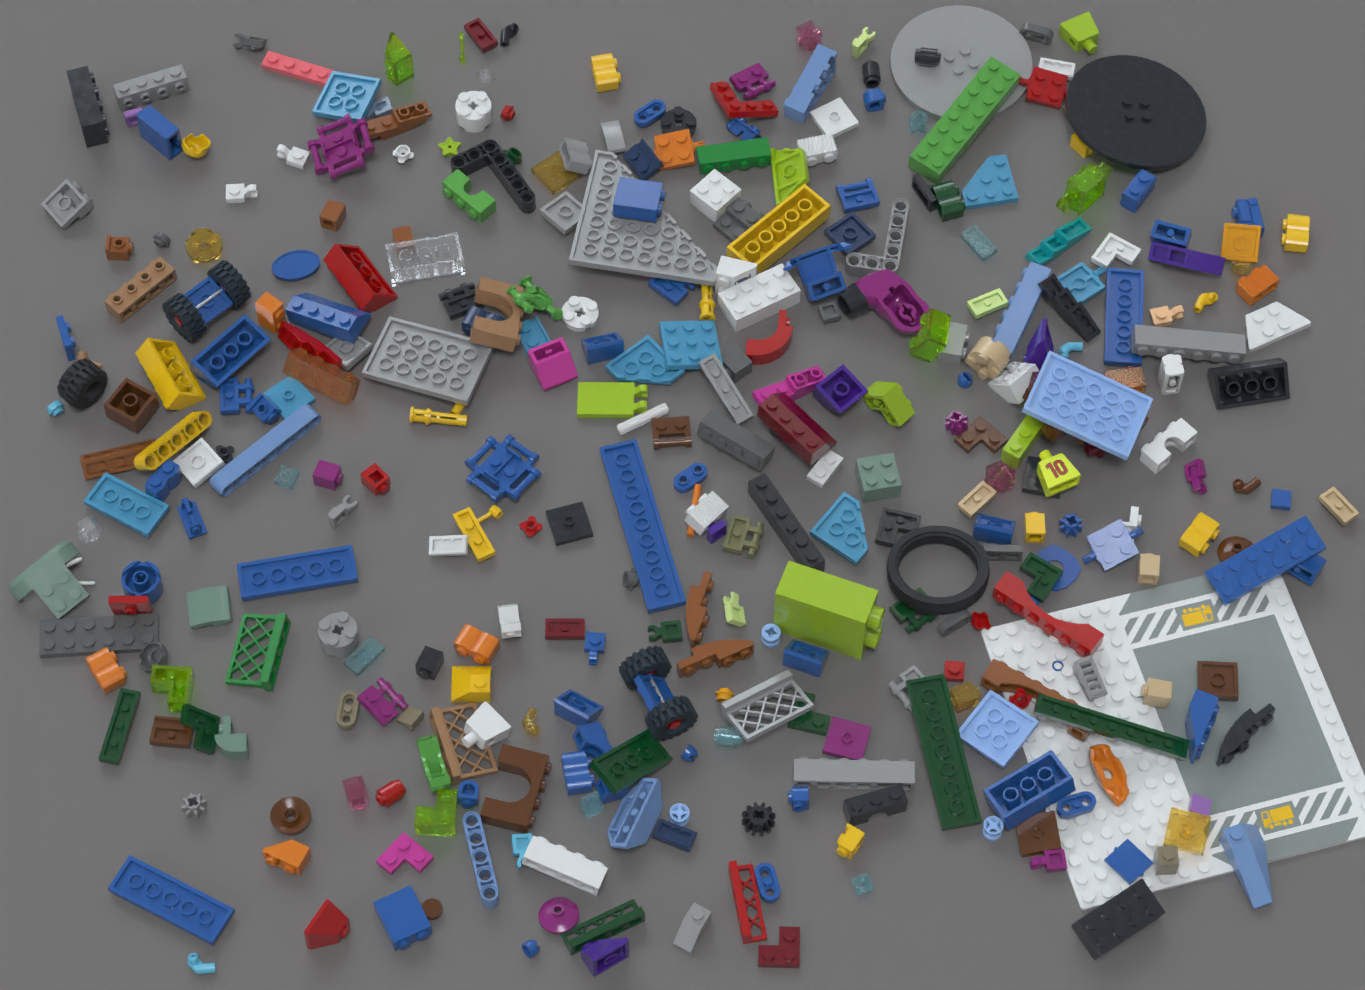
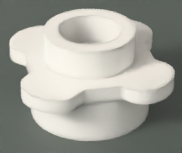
[393,145,414,164]

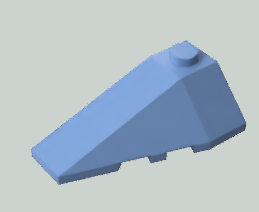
[1219,823,1273,910]

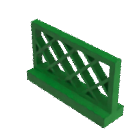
[225,613,291,692]

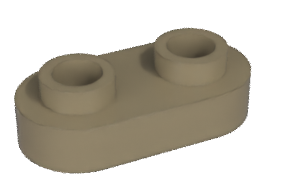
[336,691,360,730]

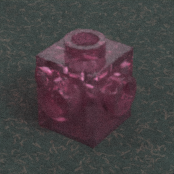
[796,20,823,51]
[985,461,1016,492]

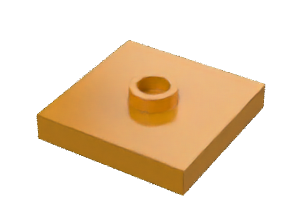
[1220,223,1261,263]

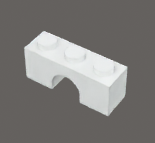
[1140,418,1198,474]

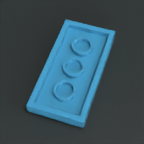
[84,472,170,538]

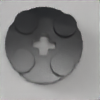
[661,106,697,137]

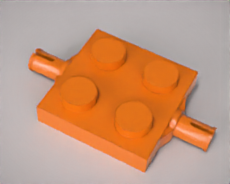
[653,129,705,171]

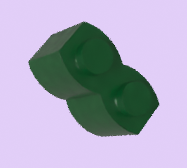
[931,180,966,222]

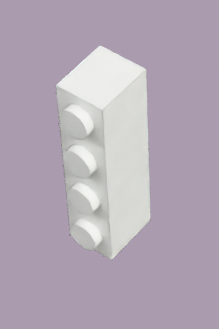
[521,836,608,896]

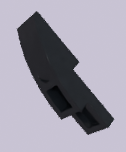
[1216,703,1275,767]

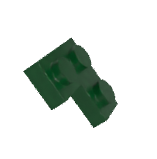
[1020,552,1064,603]
[787,691,831,736]
[179,703,220,755]

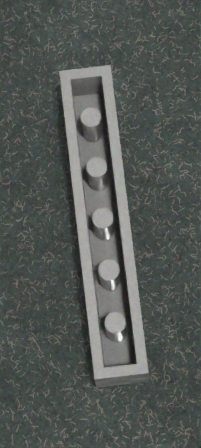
[1131,325,1246,364]
[793,757,915,792]

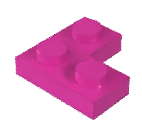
[376,832,434,876]

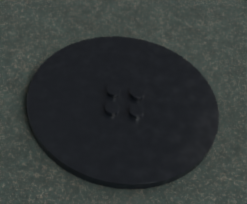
[1065,55,1206,170]

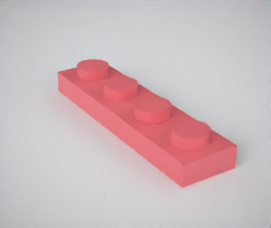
[261,51,334,87]

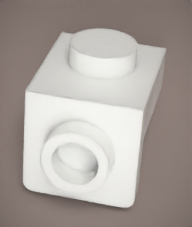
[1122,506,1142,532]

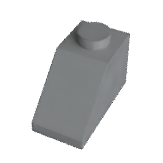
[673,903,712,954]

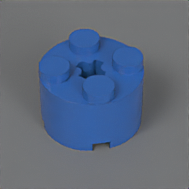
[121,561,163,604]

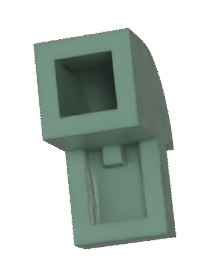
[215,716,249,760]

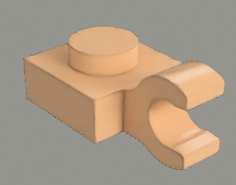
[1149,305,1184,327]

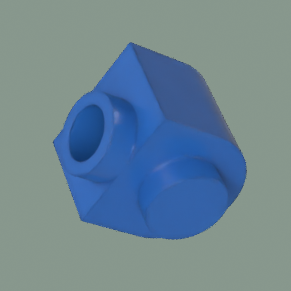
[863,88,886,112]
[457,780,479,809]
[788,786,809,812]

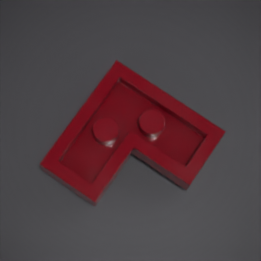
[758,926,800,968]

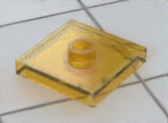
[531,150,582,195]
[1163,807,1211,855]

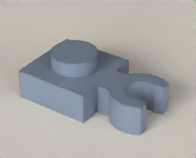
[365,96,393,120]

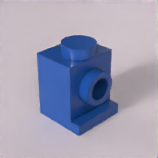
[247,393,282,425]

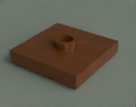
[1197,661,1239,701]
[1016,810,1062,858]

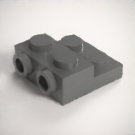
[713,198,764,243]

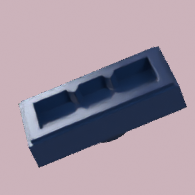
[652,818,697,852]

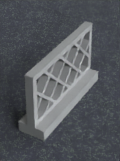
[721,670,814,742]

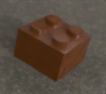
[104,378,160,434]

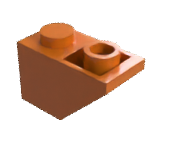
[262,840,312,876]

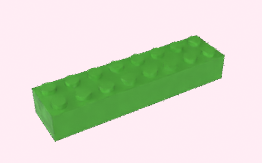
[908,56,1021,184]

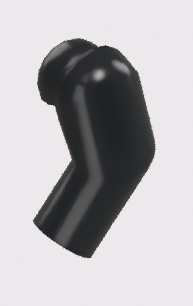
[500,23,519,47]

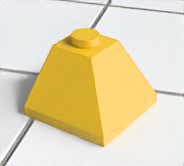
[451,666,492,703]

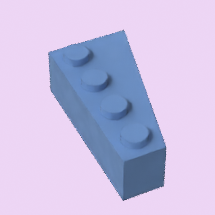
[783,44,837,124]

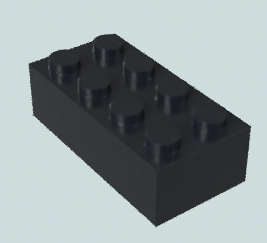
[67,66,110,148]
[1071,878,1166,960]

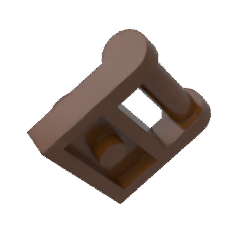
[651,416,692,449]

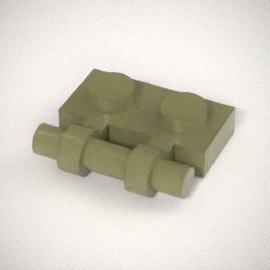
[723,514,764,558]

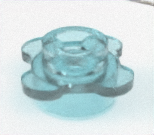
[851,874,874,896]

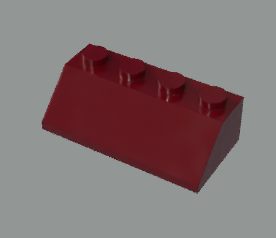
[757,393,837,465]

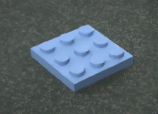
[959,690,1039,769]

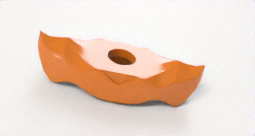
[1089,744,1130,807]

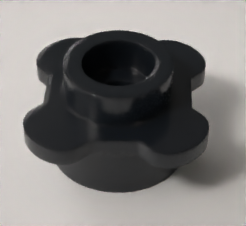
[215,445,234,464]

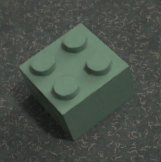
[855,453,902,503]

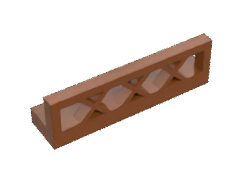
[80,438,156,480]

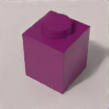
[312,459,344,491]

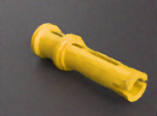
[699,285,716,322]
[409,406,468,427]

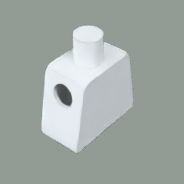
[461,701,511,750]

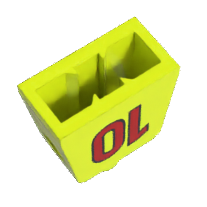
[1037,450,1081,498]

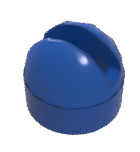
[957,372,973,389]
[681,744,698,762]
[522,940,540,958]

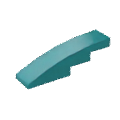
[1025,217,1092,266]

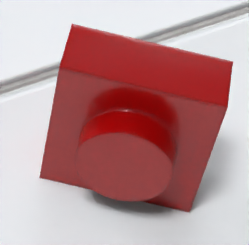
[944,660,965,683]

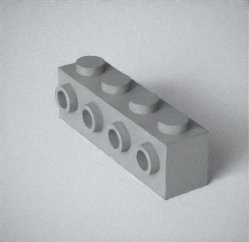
[113,64,189,111]

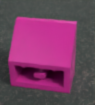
[528,337,578,391]

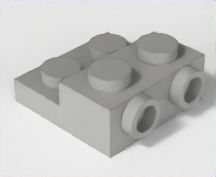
[41,178,94,229]

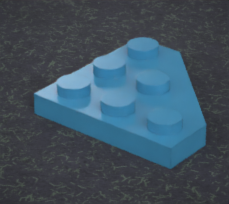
[961,154,1019,210]
[605,335,685,385]
[810,492,868,566]

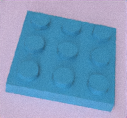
[312,71,382,123]
[659,320,723,370]

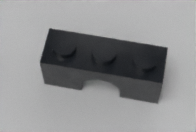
[843,783,908,826]

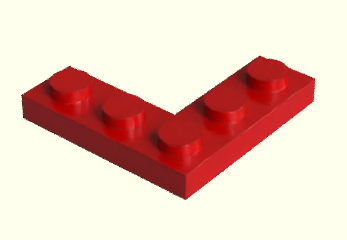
[709,81,779,118]

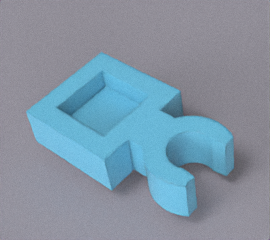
[511,833,532,870]

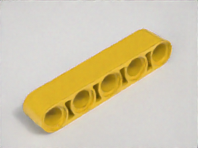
[134,411,212,471]

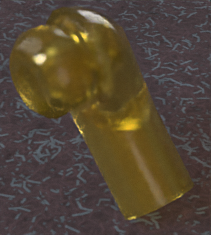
[522,708,540,736]

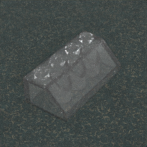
[385,232,465,286]

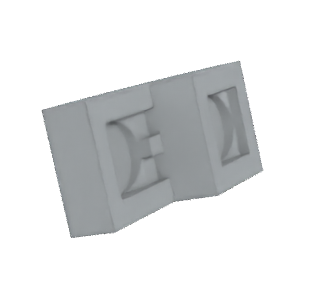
[601,120,626,153]

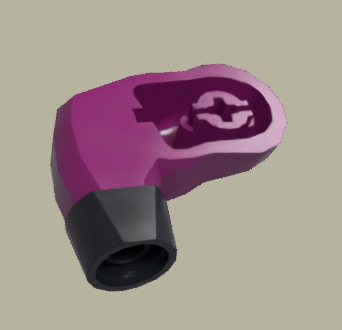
[837,269,931,335]

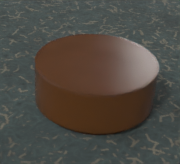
[422,898,443,920]

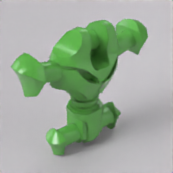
[507,275,563,321]

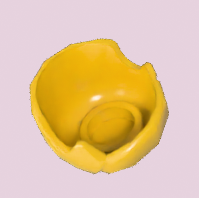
[181,133,211,158]

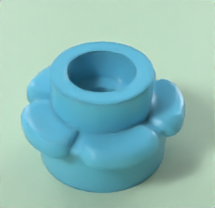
[47,400,64,417]

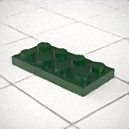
[589,729,673,795]

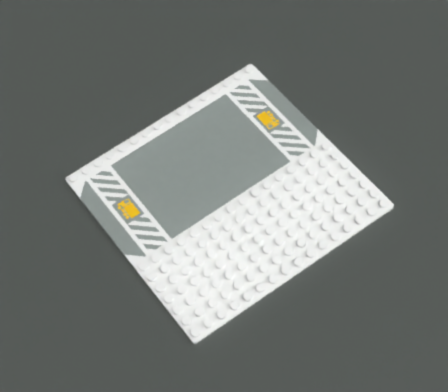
[981,575,1365,910]

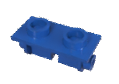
[726,118,763,140]
[177,498,207,539]

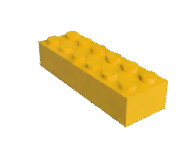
[726,184,831,275]

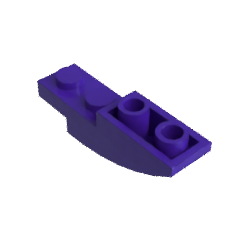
[1148,242,1226,276]

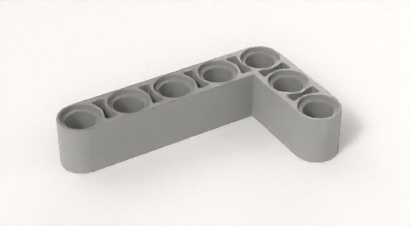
[845,198,909,278]

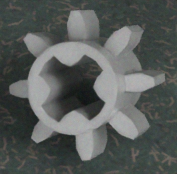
[181,793,207,819]

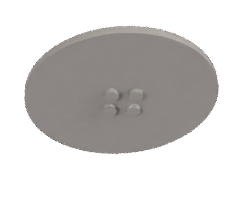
[890,5,1033,119]

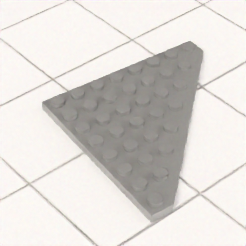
[569,150,717,286]

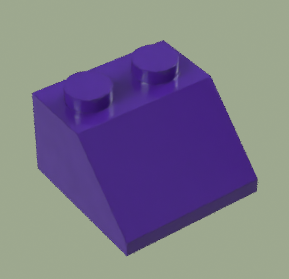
[812,364,868,414]

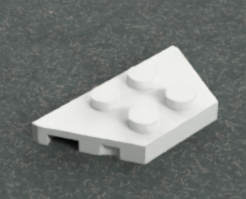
[1244,301,1311,354]

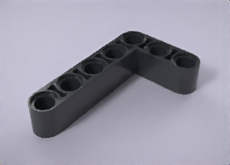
[451,139,536,214]

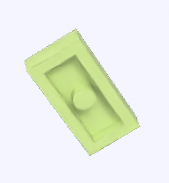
[967,288,1008,319]

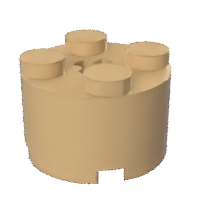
[965,336,1011,380]

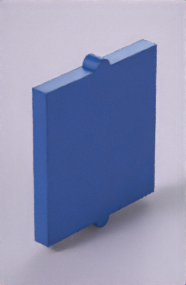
[1104,839,1153,885]

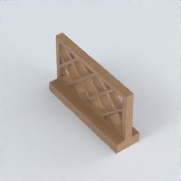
[429,702,498,786]

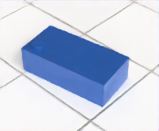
[983,750,1076,831]

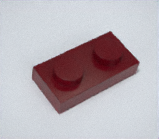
[464,17,498,53]
[545,618,585,640]

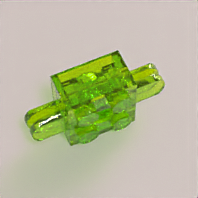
[1056,161,1113,216]

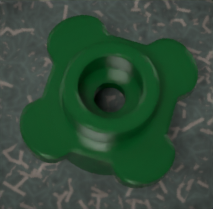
[504,147,522,164]

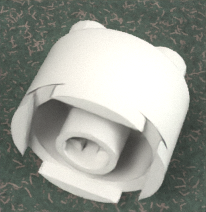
[455,91,492,133]

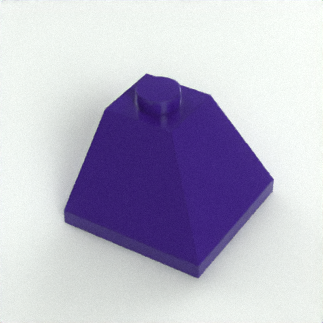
[1024,318,1054,371]
[581,938,629,977]

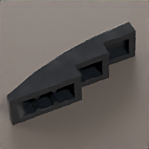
[1038,273,1101,342]

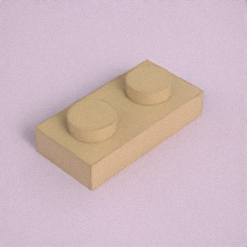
[957,480,997,519]
[1318,486,1359,526]

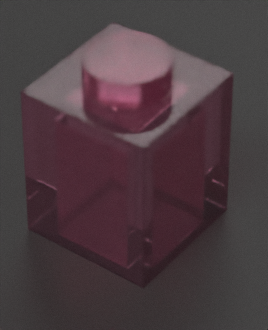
[342,775,369,810]

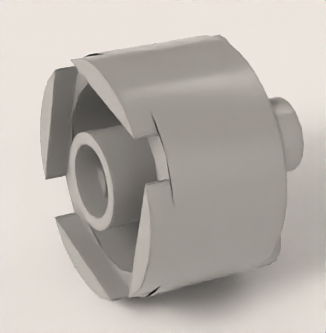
[318,611,359,658]

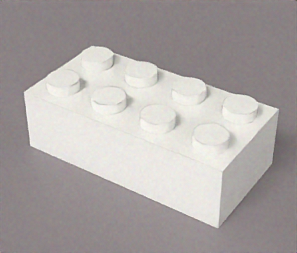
[717,264,801,332]

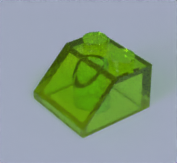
[384,32,414,86]

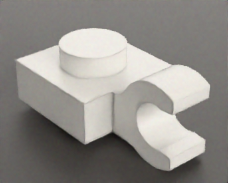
[276,144,310,170]
[226,183,258,204]

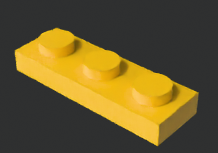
[452,507,496,563]

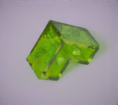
[909,308,951,363]
[150,665,195,713]
[414,789,458,836]

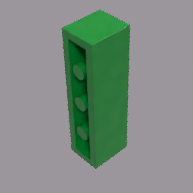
[696,137,771,175]

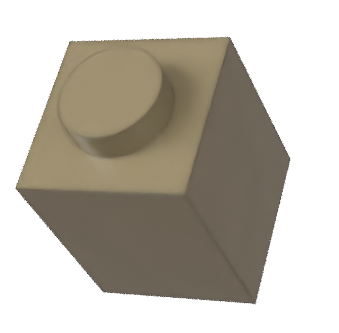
[1154,846,1179,875]

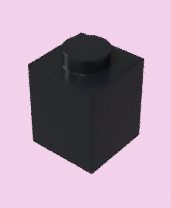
[415,645,444,680]

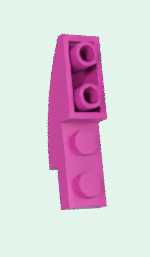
[752,365,826,406]

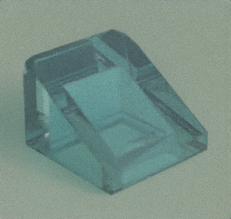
[579,791,604,819]

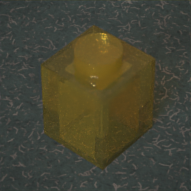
[949,680,981,713]

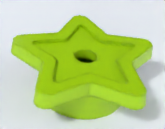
[438,137,461,157]

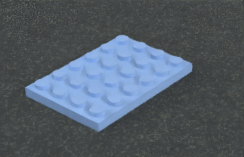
[1021,350,1153,460]

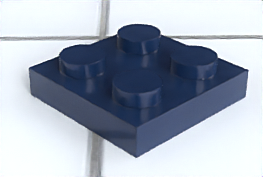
[824,211,876,256]

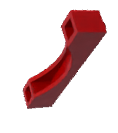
[992,571,1104,657]

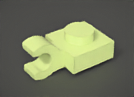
[851,27,876,58]
[723,592,746,627]

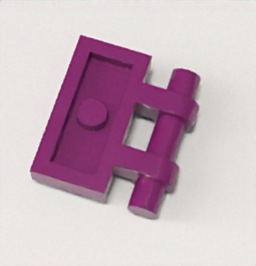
[729,62,776,100]
[357,677,408,727]

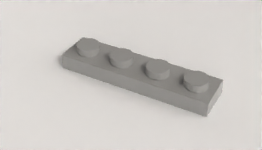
[698,353,754,425]

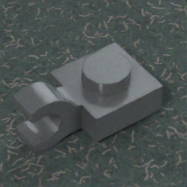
[233,33,267,50]

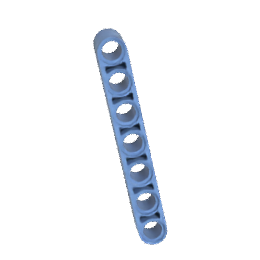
[209,404,321,497]

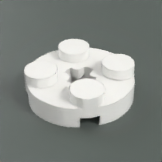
[562,296,599,332]

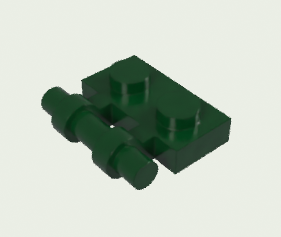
[889,587,937,634]

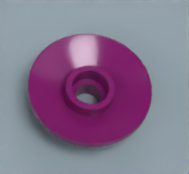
[538,897,579,934]

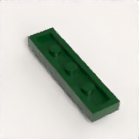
[98,688,141,765]

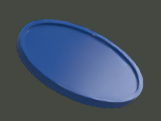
[272,250,320,281]

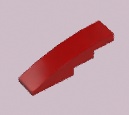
[277,321,342,376]

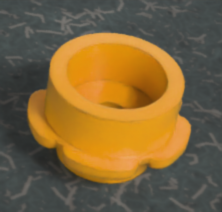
[715,688,734,702]

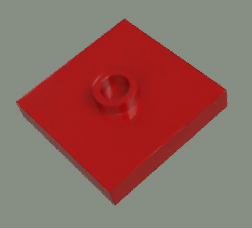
[108,596,153,615]

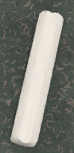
[617,403,669,435]

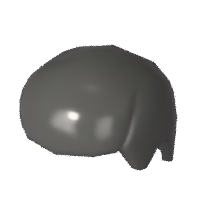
[139,642,168,672]

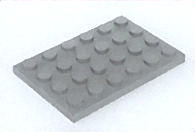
[362,316,494,406]

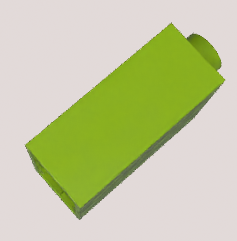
[773,561,885,660]

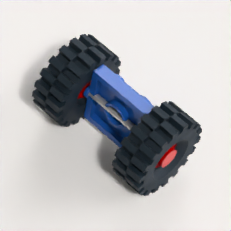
[162,260,251,342]
[619,646,698,741]

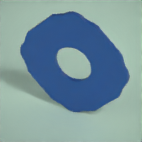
[1034,545,1081,592]

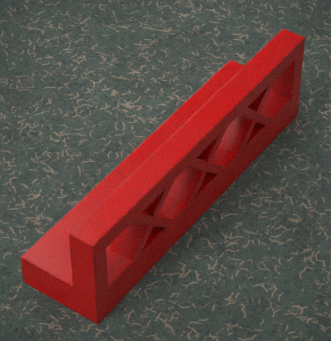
[728,860,767,944]

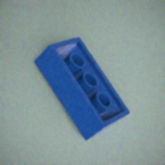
[285,293,371,344]
[190,314,271,388]

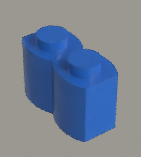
[145,459,182,502]
[561,750,595,796]

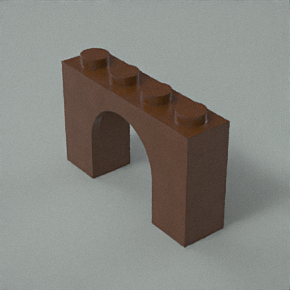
[480,744,552,834]

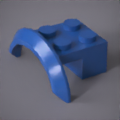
[783,242,852,301]

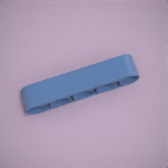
[463,811,499,909]

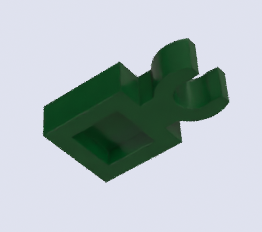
[647,620,683,643]

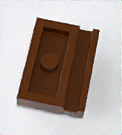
[149,715,193,749]

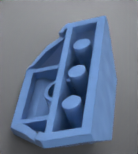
[607,778,662,849]

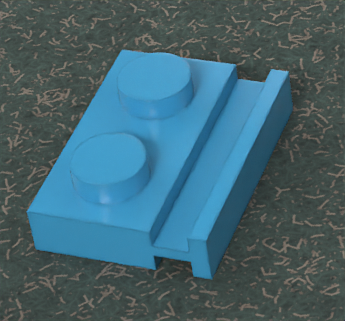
[518,316,551,357]

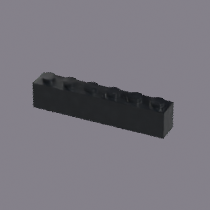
[748,473,825,572]

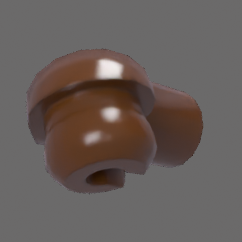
[1233,477,1261,494]

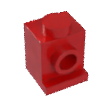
[360,463,391,496]

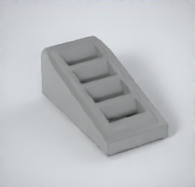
[1072,655,1108,701]

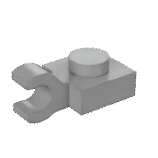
[328,495,358,529]

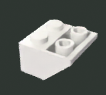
[988,361,1040,404]

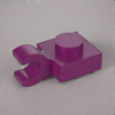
[1184,458,1207,495]
[1029,849,1068,872]

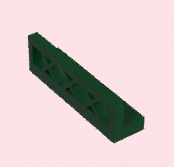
[560,899,645,956]

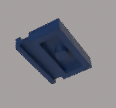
[623,138,664,181]

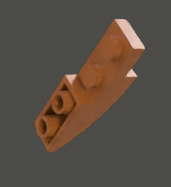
[360,101,432,141]
[686,571,715,648]
[677,639,754,678]

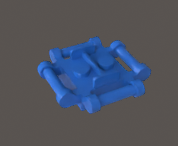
[464,434,542,503]

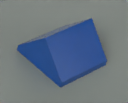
[581,332,624,365]
[973,513,1016,545]
[783,639,830,678]
[554,689,604,726]

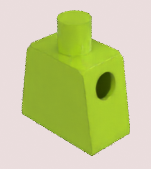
[1058,11,1099,54]

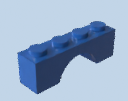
[573,721,629,803]

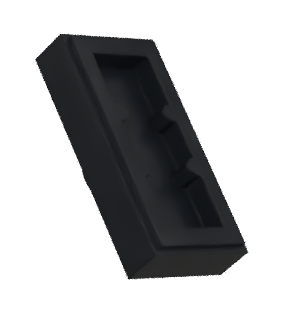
[911,173,937,212]

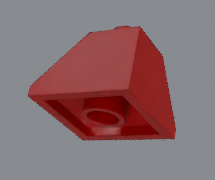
[304,899,351,950]

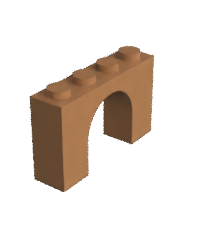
[469,277,524,352]

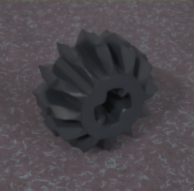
[742,801,776,837]

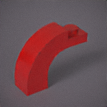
[746,310,793,365]

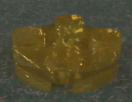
[185,228,223,263]

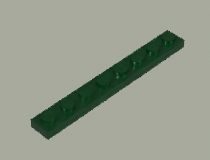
[1033,693,1189,761]

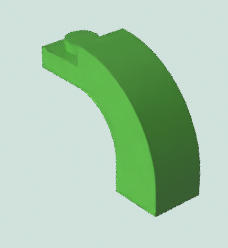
[416,734,451,792]

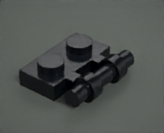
[438,282,485,320]

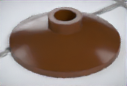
[1217,536,1253,562]
[270,796,311,834]

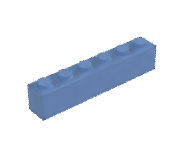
[991,262,1052,364]

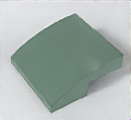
[187,586,232,630]

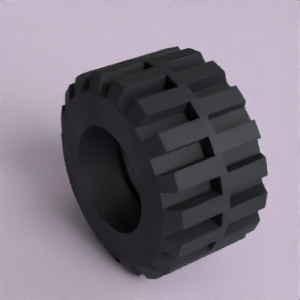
[57,358,108,410]

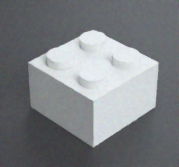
[690,169,741,222]

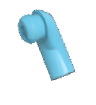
[1058,342,1083,358]
[187,953,216,974]

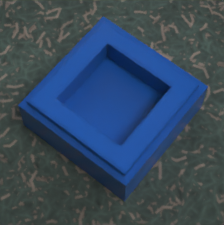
[1270,489,1292,511]

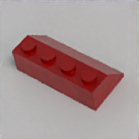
[323,244,398,312]

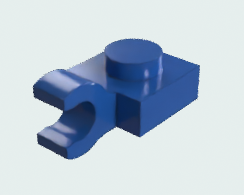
[584,631,606,665]

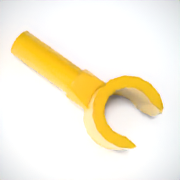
[477,505,503,523]

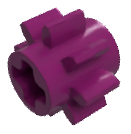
[945,411,968,435]

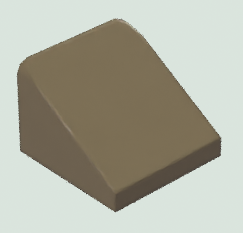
[396,706,424,731]

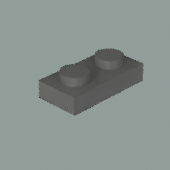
[983,543,1023,562]

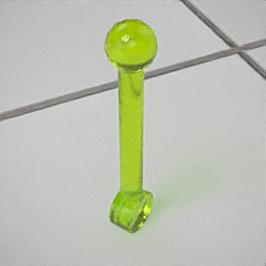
[459,31,466,63]

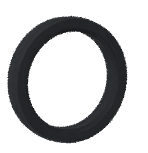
[886,526,990,615]

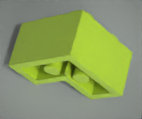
[862,381,915,427]

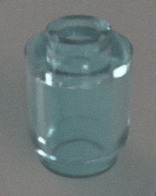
[714,726,743,748]

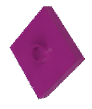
[822,716,872,760]

